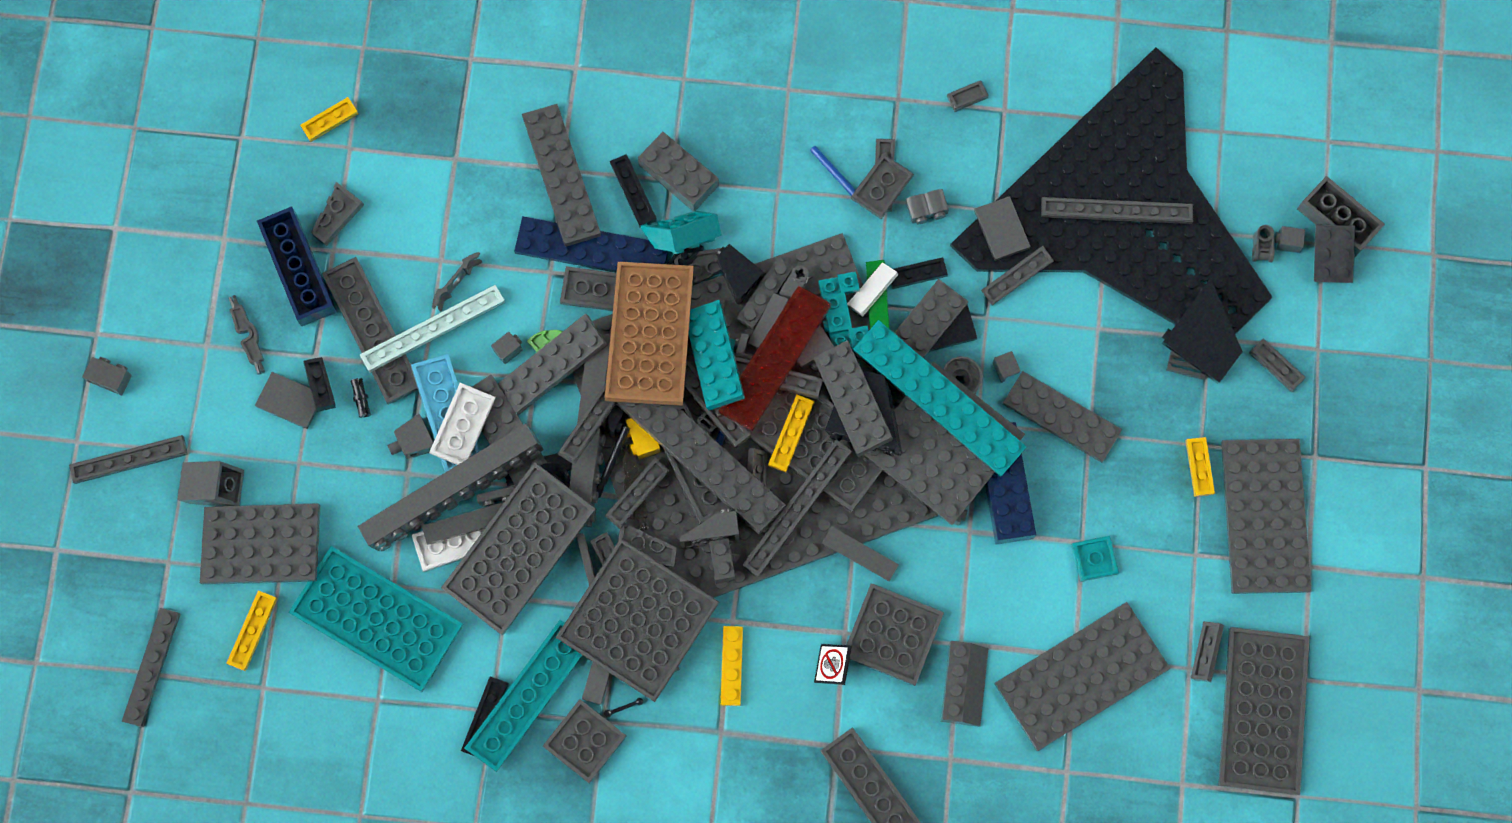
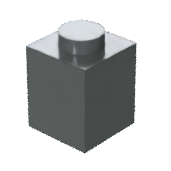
[1274,226,1305,253]
[491,331,523,364]

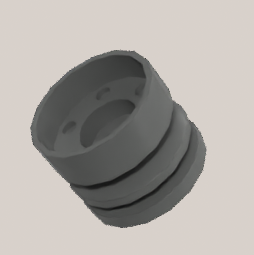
[943,356,982,394]

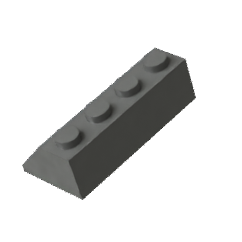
[941,641,989,727]

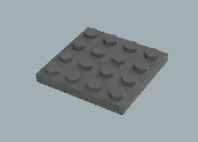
[847,583,944,686]

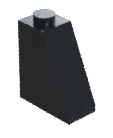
[716,244,764,305]

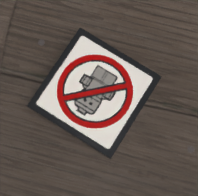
[814,644,852,685]

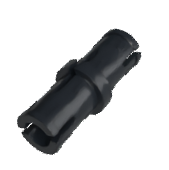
[350,378,371,418]

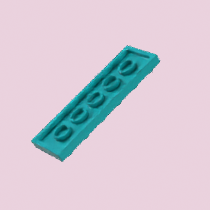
[689,300,745,411]

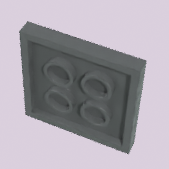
[543,699,627,784]

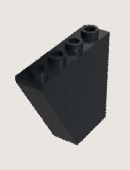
[1162,281,1243,384]
[825,370,902,456]

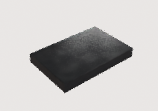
[929,304,977,352]

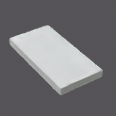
[429,383,496,465]
[412,529,484,572]

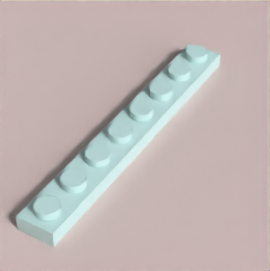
[360,285,505,373]

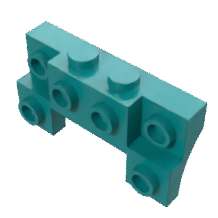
[818,272,868,349]

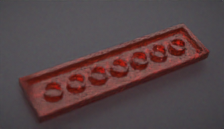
[718,286,831,431]

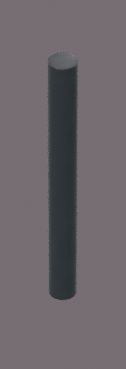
[596,425,630,498]

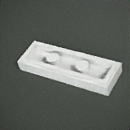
[847,263,898,317]

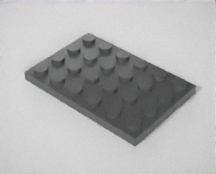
[200,503,320,584]

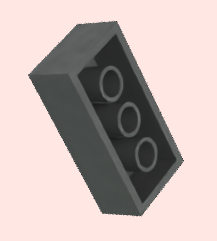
[638,132,719,212]
[1297,176,1385,257]

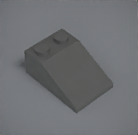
[680,509,739,549]

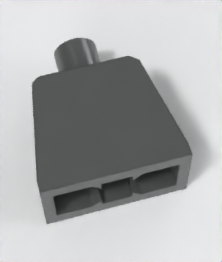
[387,414,434,459]

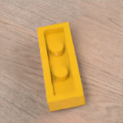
[300,97,358,142]
[1186,437,1215,497]

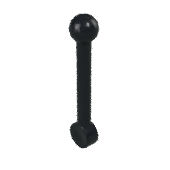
[604,698,643,718]

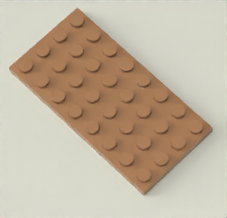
[605,262,694,406]

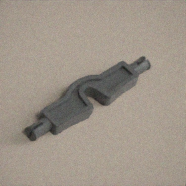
[228,295,265,375]

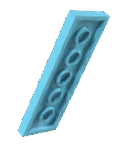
[411,354,479,472]

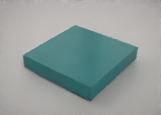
[1071,536,1119,582]

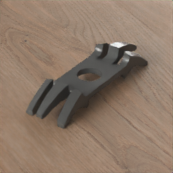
[432,252,482,312]

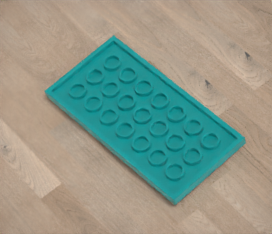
[288,546,464,692]

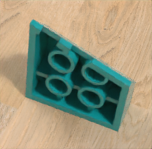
[640,211,722,254]

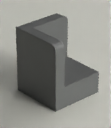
[992,351,1020,383]

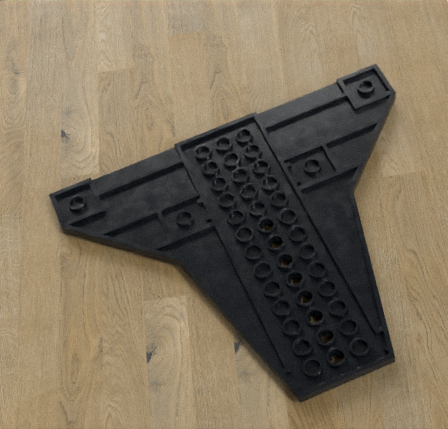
[950,47,1272,335]

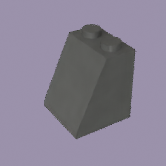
[178,461,244,506]

